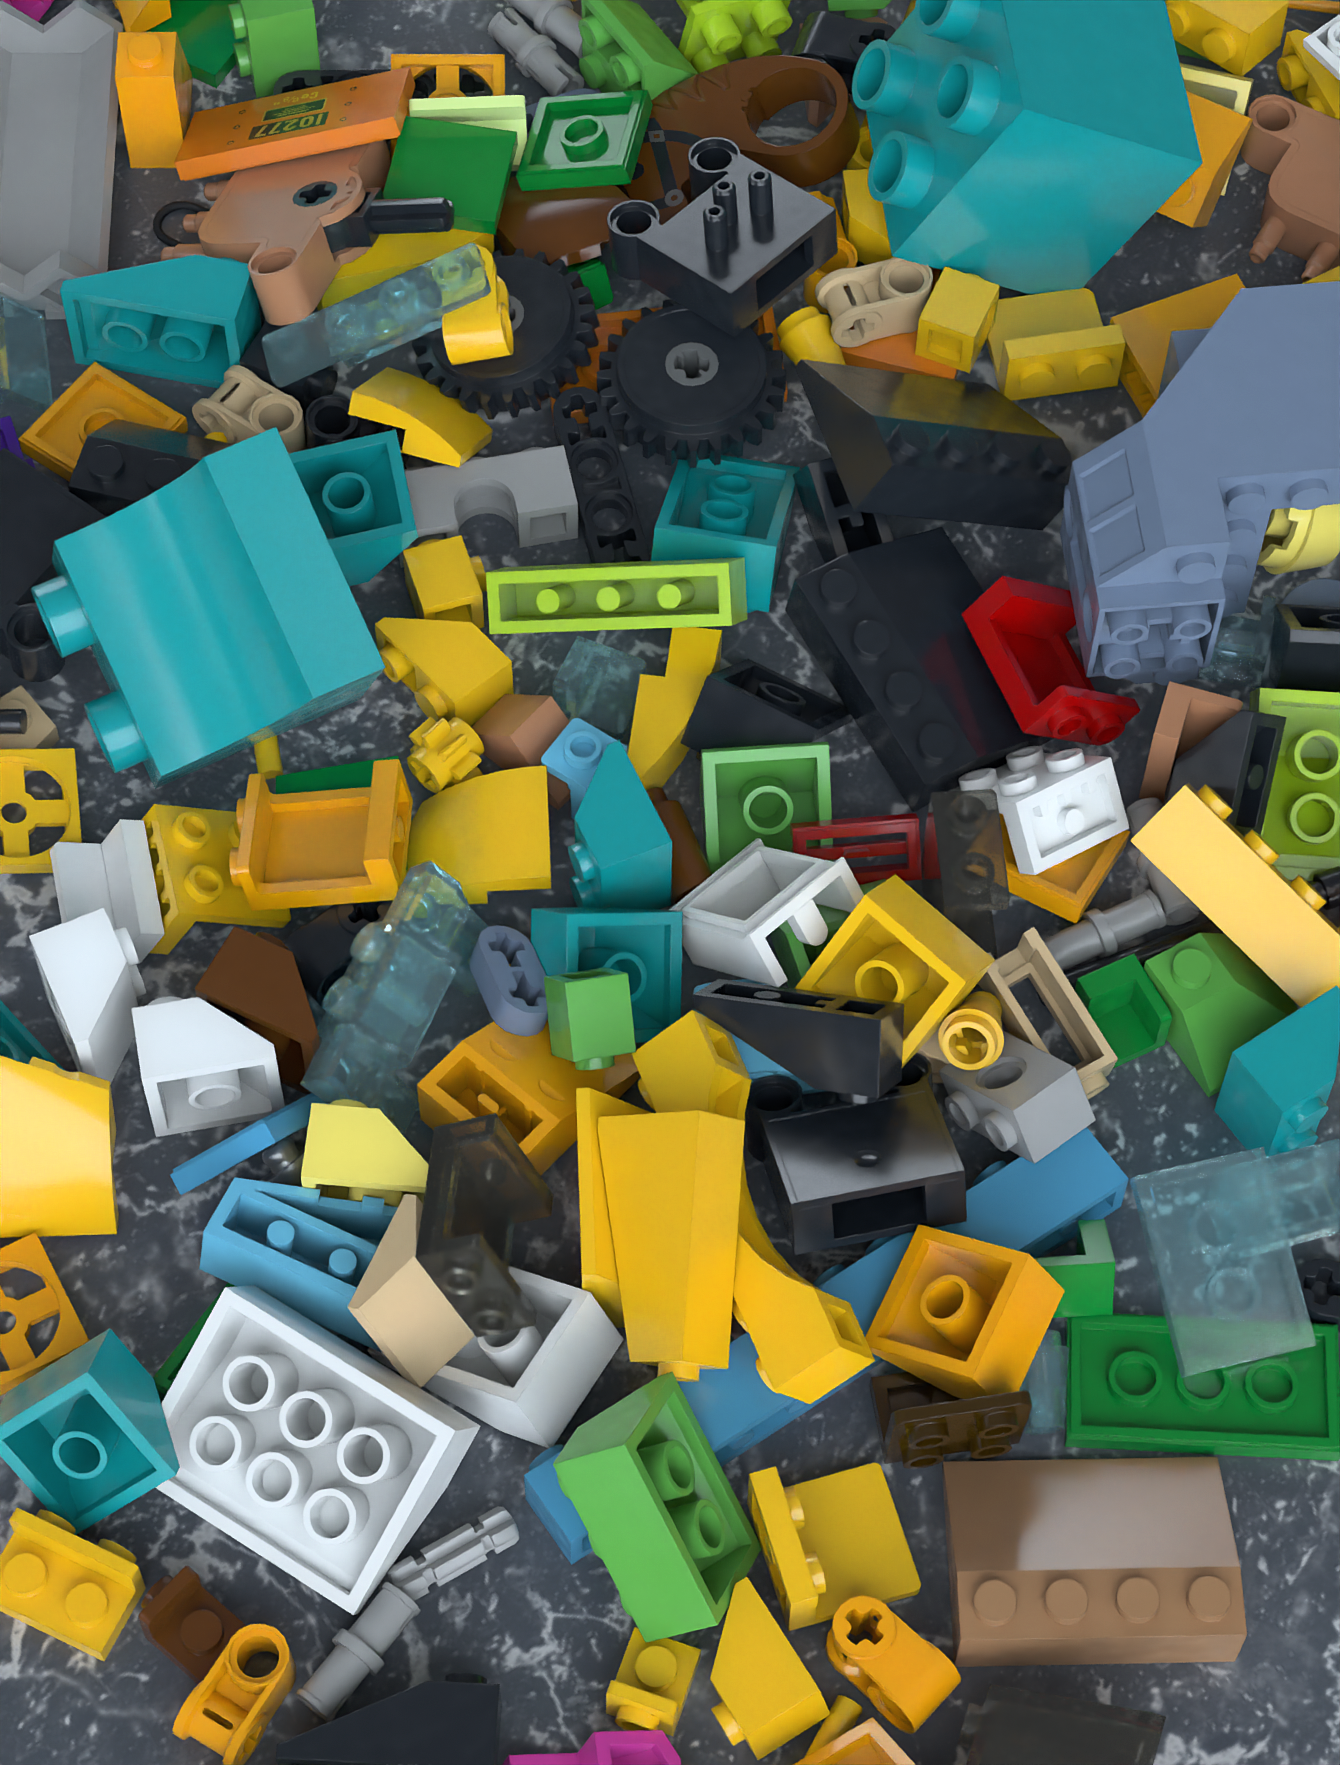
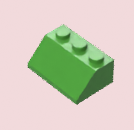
[553,1372,762,1642]

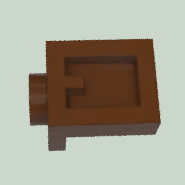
[138,1565,246,1684]

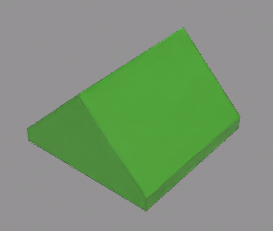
[699,741,834,874]

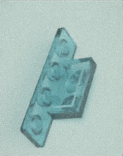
[262,243,491,388]

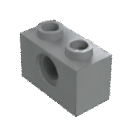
[939,1031,1096,1164]

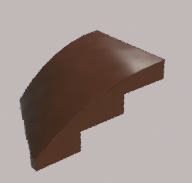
[496,175,631,267]

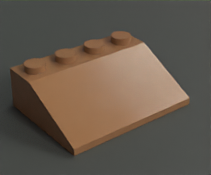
[942,1457,1247,1667]

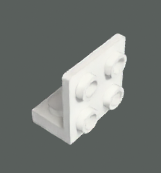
[940,746,1129,875]

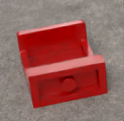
[961,576,1141,746]

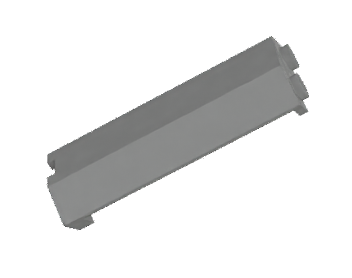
[0,0,123,320]

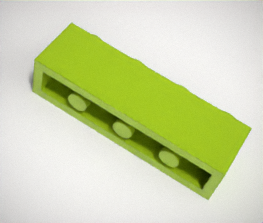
[486,557,748,634]

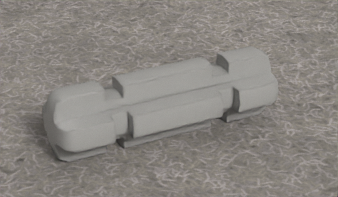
[388,1506,519,1601]

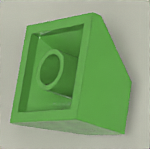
[1144,933,1299,1097]

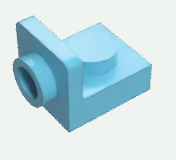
[541,718,627,819]

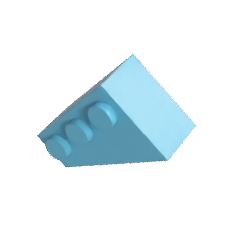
[199,1177,449,1353]

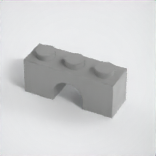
[398,445,578,568]

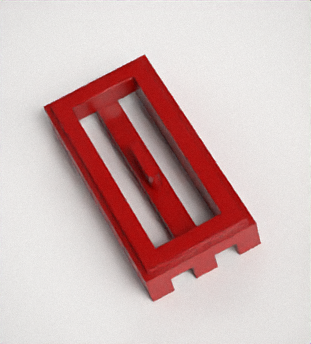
[790,813,922,885]

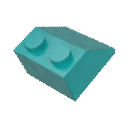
[289,429,418,586]
[568,740,672,910]
[1214,985,1340,1169]
[0,1328,180,1535]

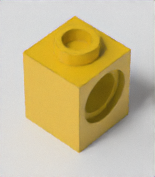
[915,266,1000,374]

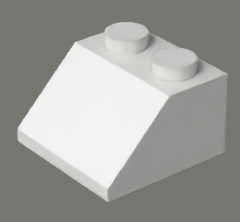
[29,908,146,1085]
[131,996,285,1137]

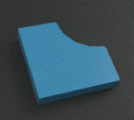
[170,1084,342,1195]

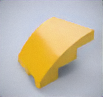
[393,765,551,920]
[0,1055,119,1238]

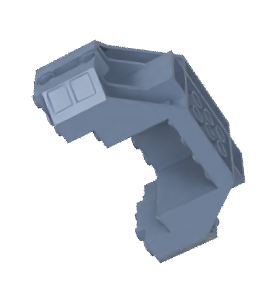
[1060,281,1340,686]

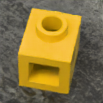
[403,535,487,629]

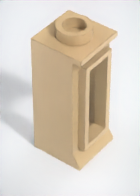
[977,927,1118,1100]

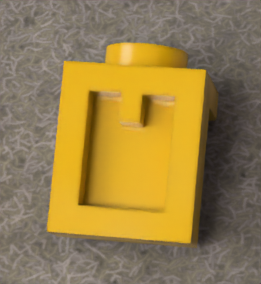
[606,1627,701,1736]

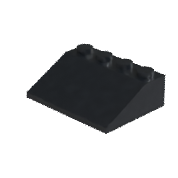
[795,359,1072,531]
[785,527,1054,812]

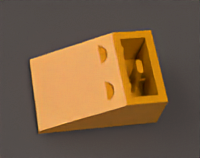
[417,1019,641,1200]

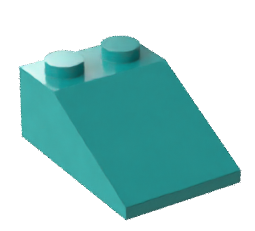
[60,254,262,388]
[651,455,800,613]

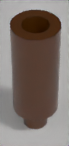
[646,787,712,904]

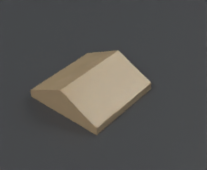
[347,1194,476,1388]

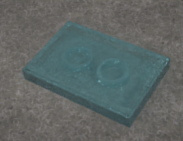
[1130,1147,1317,1378]

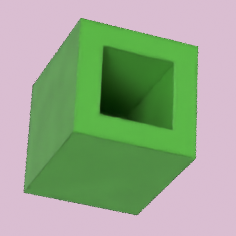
[544,967,636,1070]

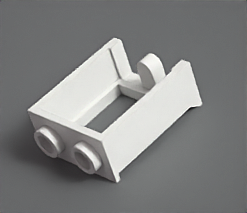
[669,838,864,988]

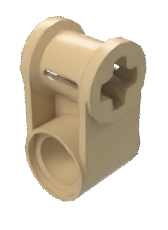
[815,257,933,348]
[192,365,307,454]

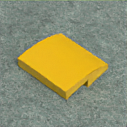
[348,367,493,468]

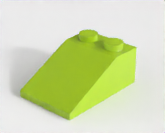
[1249,688,1340,881]

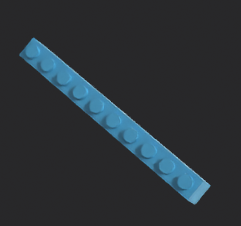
[524,1127,1129,1565]

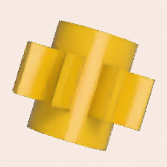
[407,716,485,793]

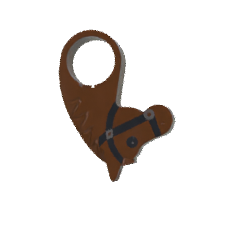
[615,55,860,225]

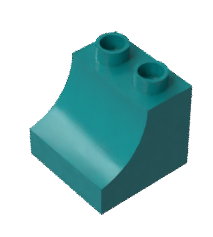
[31,427,385,789]

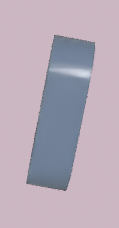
[469,925,548,1037]

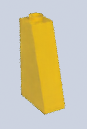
[597,1110,745,1382]

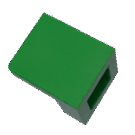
[1075,953,1172,1068]
[1035,1219,1115,1318]

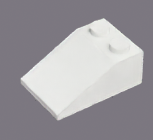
[367,1250,624,1448]

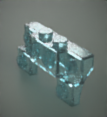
[300,860,489,1136]

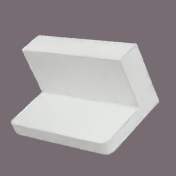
[50,819,165,964]

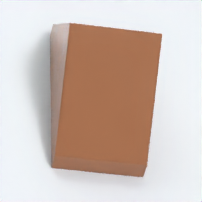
[471,694,571,810]

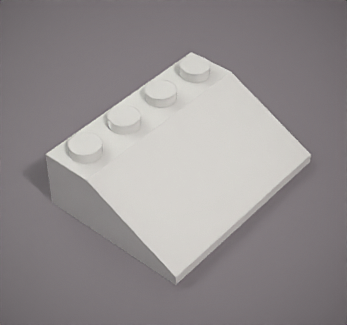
[155,1286,481,1615]

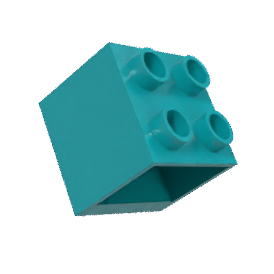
[852,0,1203,295]

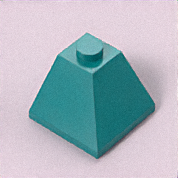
[531,907,683,1043]

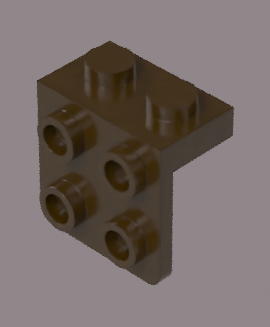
[869,1372,1032,1469]

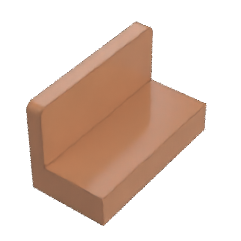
[1139,681,1243,803]

